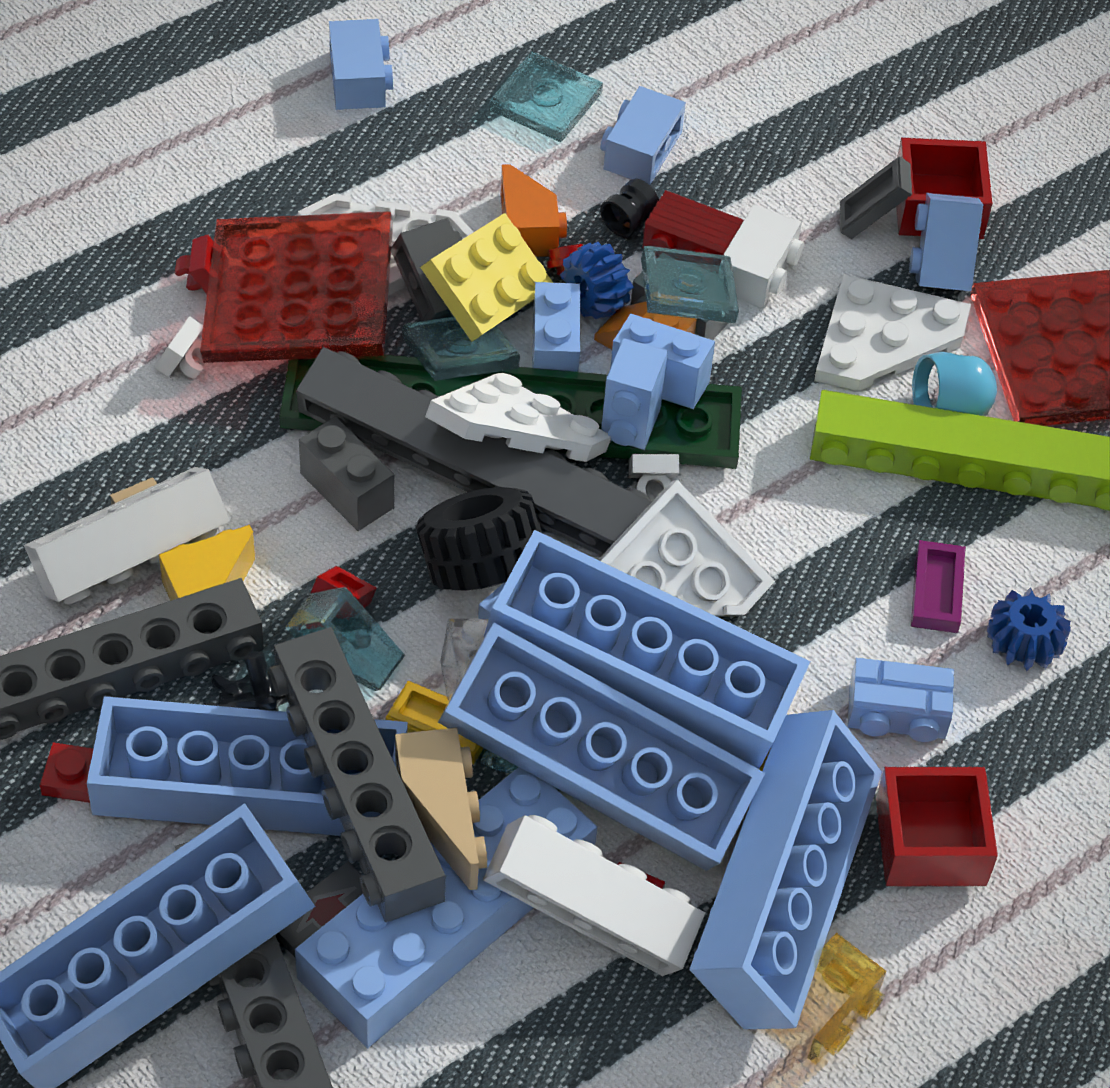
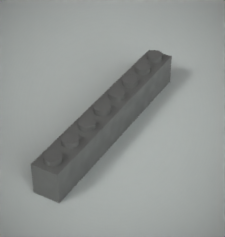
[296,347,652,556]

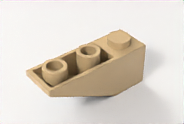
[395,728,487,890]

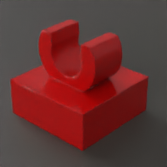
[175,235,230,299]

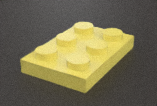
[420,213,553,342]

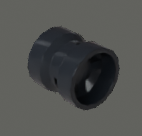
[600,178,659,238]

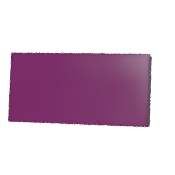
[911,540,966,633]

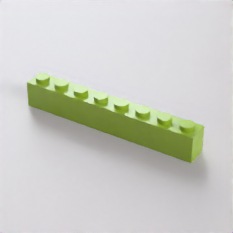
[810,390,1110,511]

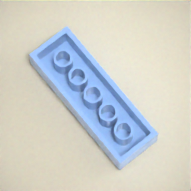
[484,530,811,769]
[438,623,765,871]
[87,696,408,836]
[689,710,882,1029]
[295,767,598,1049]
[0,803,316,1088]

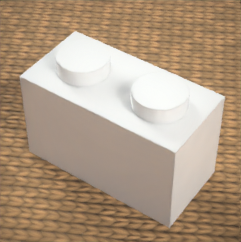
[717,204,804,309]

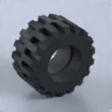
[416,487,542,591]

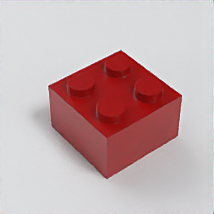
[896,137,993,239]
[876,767,998,886]

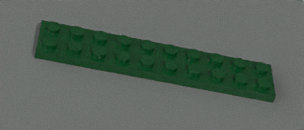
[279,346,742,469]

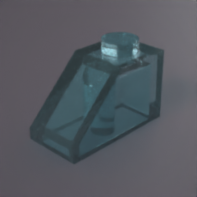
[285,587,405,691]

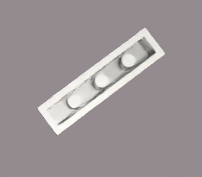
[24,467,230,605]
[483,815,705,976]

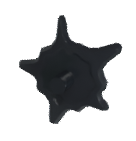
[203,651,288,711]

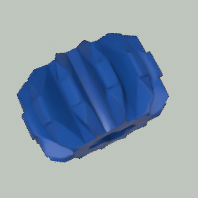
[560,242,634,320]
[987,587,1071,672]

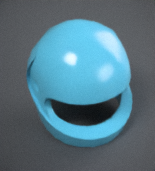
[912,352,997,416]

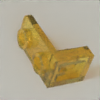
[807,933,887,1064]

